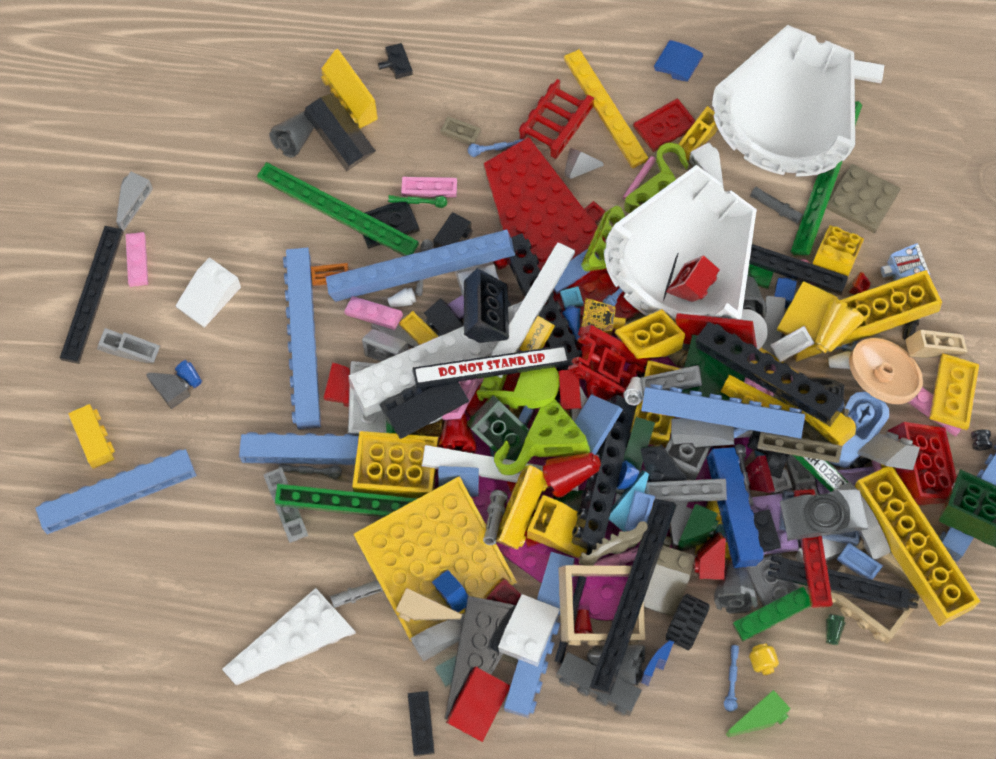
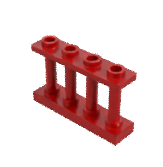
[519,79,594,160]

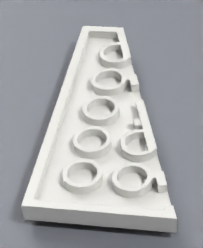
[222,588,356,686]

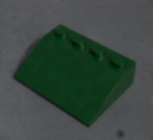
[682,335,751,401]
[939,469,996,548]

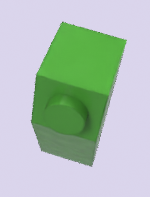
[726,690,791,738]

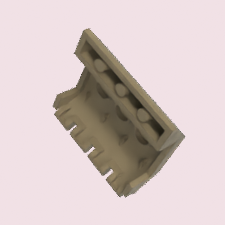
[757,394,849,463]

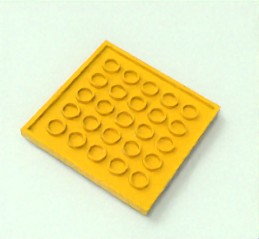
[353,476,517,642]

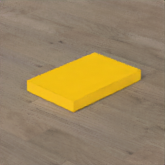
[777,281,838,347]

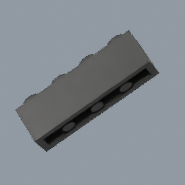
[556,652,642,716]

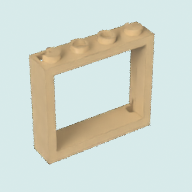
[831,539,921,644]
[558,565,645,646]

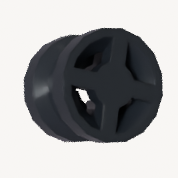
[971,429,993,451]

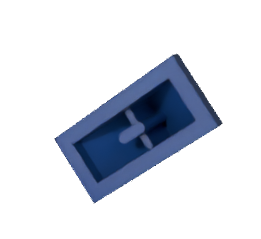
[432,570,468,613]

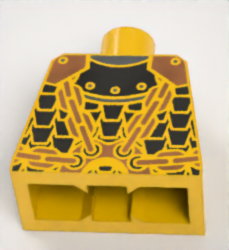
[582,299,626,336]

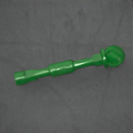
[388,195,448,208]

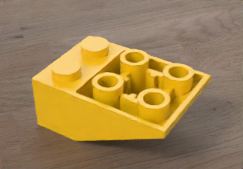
[813,225,864,276]
[527,495,590,559]

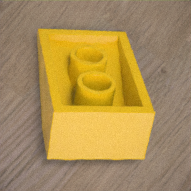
[615,309,685,358]

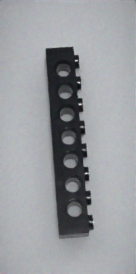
[506,233,582,371]
[696,322,844,427]
[571,395,637,552]

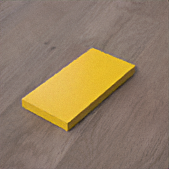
[929,353,979,430]

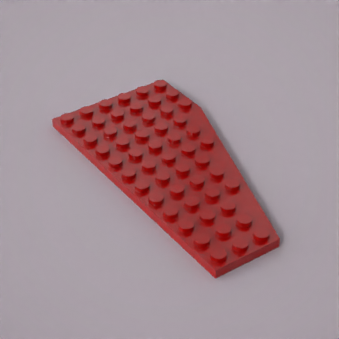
[483,137,640,353]

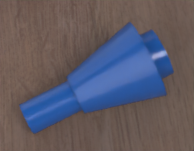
[562,306,581,342]

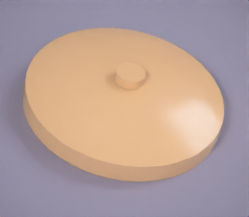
[849,338,923,404]

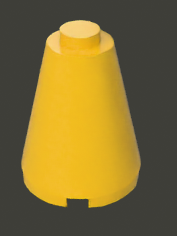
[814,298,865,353]

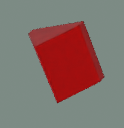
[848,272,871,295]

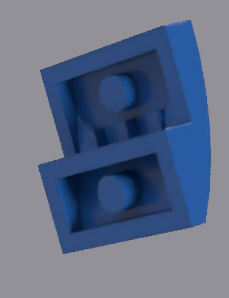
[654,40,704,82]
[641,641,674,686]

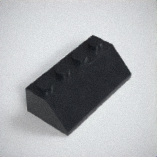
[304,93,376,171]
[464,268,509,343]
[379,382,469,439]

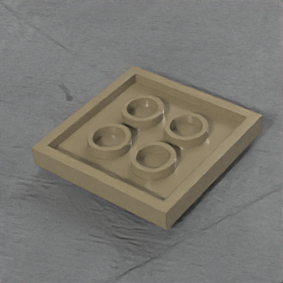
[826,164,901,233]

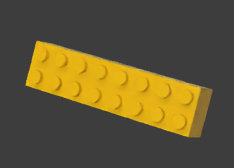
[784,270,942,362]
[854,466,981,627]

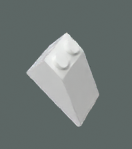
[176,257,241,328]
[498,594,560,667]

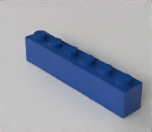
[706,447,764,568]

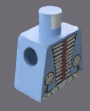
[881,243,930,281]

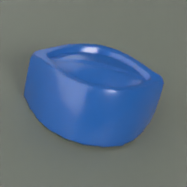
[616,461,639,489]

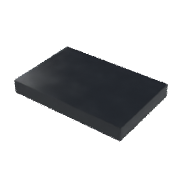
[362,202,420,249]

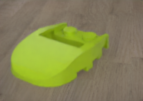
[477,367,560,409]

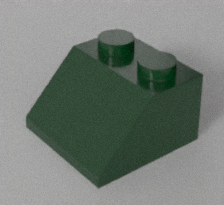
[676,504,719,551]

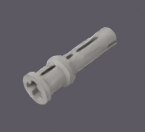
[483,490,508,545]

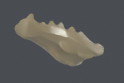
[579,521,648,566]

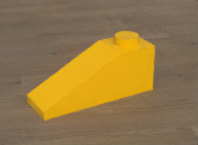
[678,106,718,161]

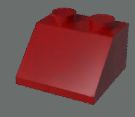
[666,255,720,302]
[693,532,726,580]

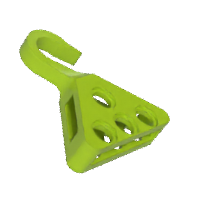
[624,143,688,213]
[581,205,625,272]
[494,399,590,475]

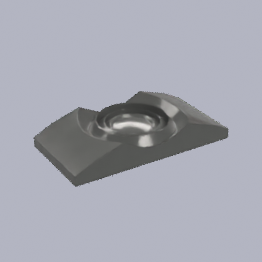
[780,490,868,541]

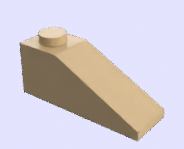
[905,330,967,358]
[396,588,462,622]

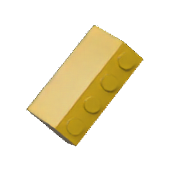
[321,49,378,129]
[630,360,682,448]
[496,465,547,550]

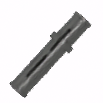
[750,187,803,224]

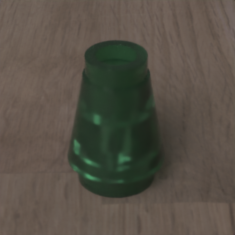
[826,614,846,645]

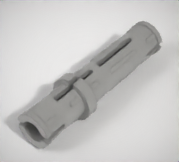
[330,580,383,608]

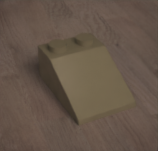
[644,546,695,617]

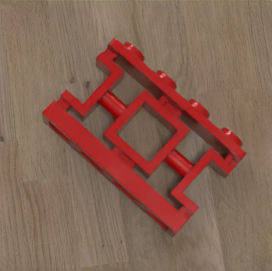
[568,325,651,398]

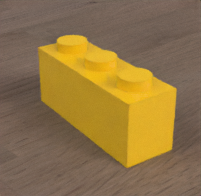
[68,404,115,469]

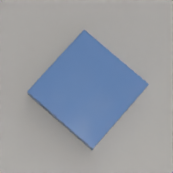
[438,466,479,497]

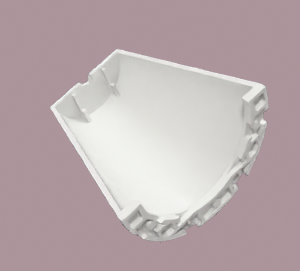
[712,25,855,176]
[604,165,756,325]

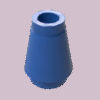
[175,360,202,388]

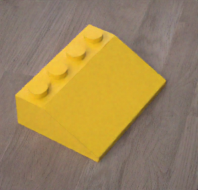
[352,431,438,499]

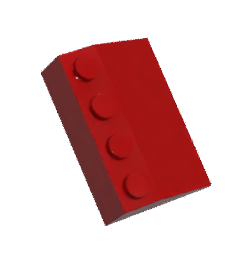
[887,422,956,505]

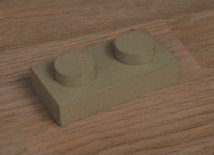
[441,116,481,145]

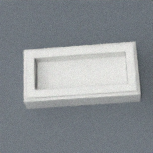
[854,60,884,83]
[770,326,814,362]

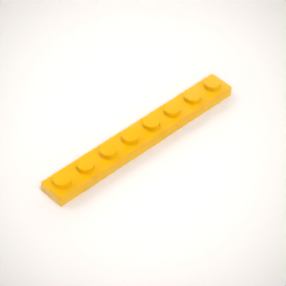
[564,49,648,169]

